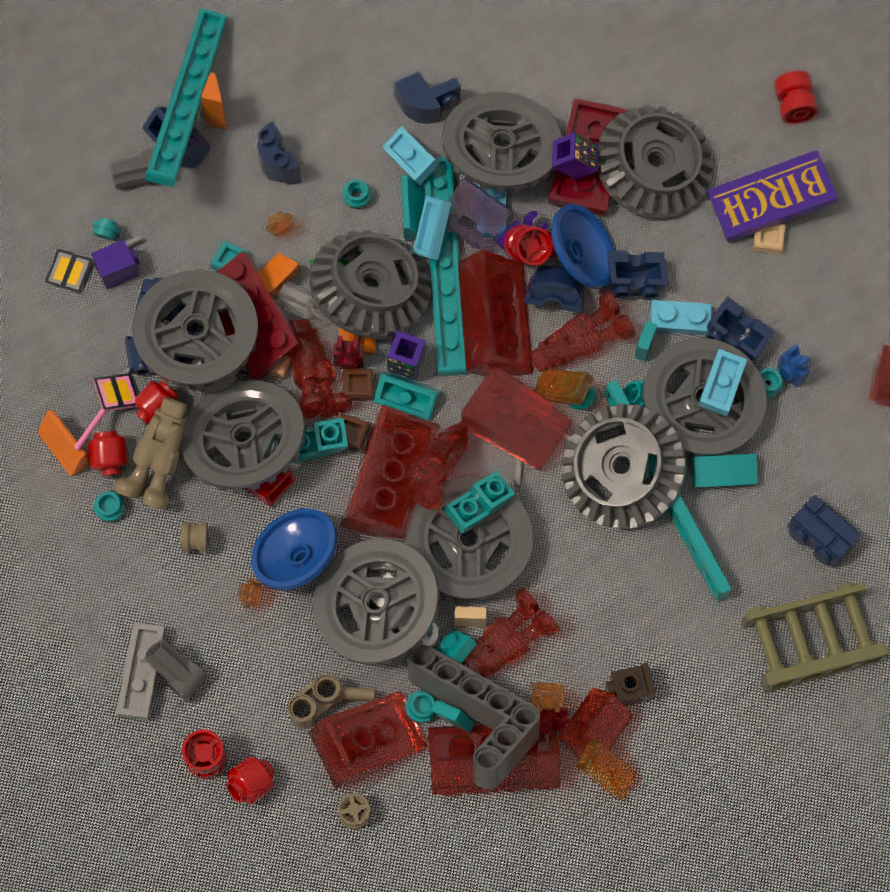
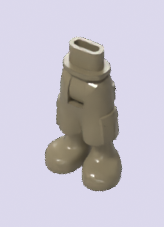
[114,397,187,510]

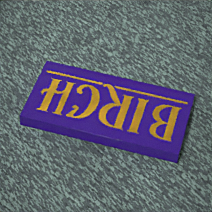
[707,150,839,243]

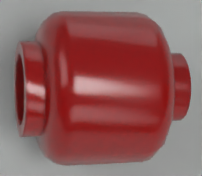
[135,380,180,424]
[87,431,130,477]
[226,756,275,805]

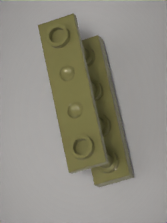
[741,582,889,693]

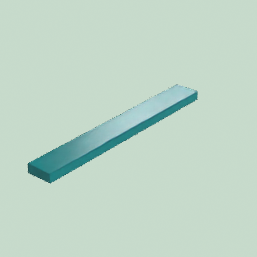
[145,8,228,188]
[424,157,468,376]
[604,379,732,602]

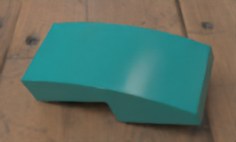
[290,418,348,464]
[691,453,758,487]
[444,470,515,534]

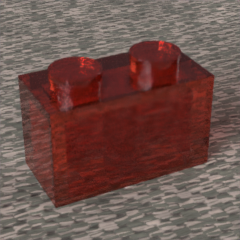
[558,687,634,767]

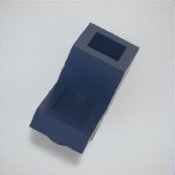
[394,71,461,124]

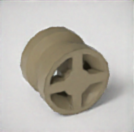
[181,522,209,553]
[338,793,370,830]

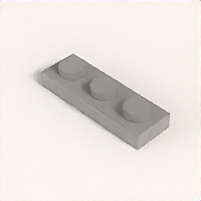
[116,622,166,721]

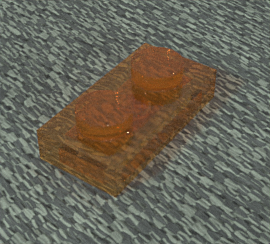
[532,369,594,404]
[576,739,637,800]

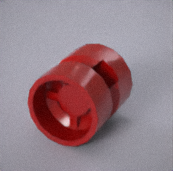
[773,70,819,124]
[504,224,553,265]
[181,729,227,780]

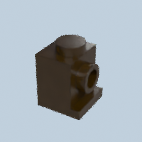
[605,662,656,708]

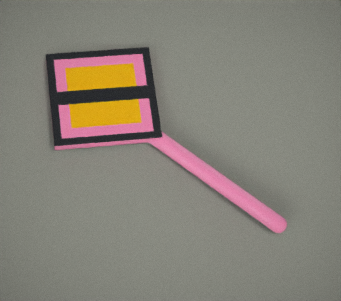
[74,373,138,450]

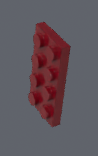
[549,98,628,216]
[217,251,304,381]

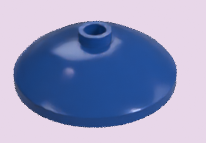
[551,204,615,288]
[251,508,338,590]

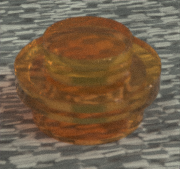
[266,211,294,237]
[238,578,262,609]

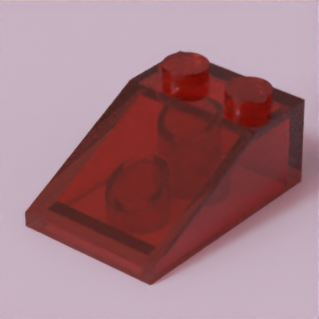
[461,366,572,471]
[308,690,428,790]

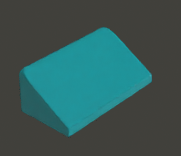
[401,175,425,241]
[373,371,441,421]

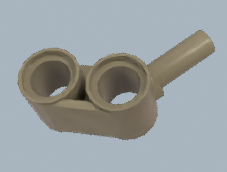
[288,674,375,729]

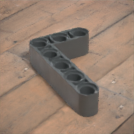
[407,645,540,789]

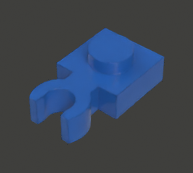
[777,343,810,388]

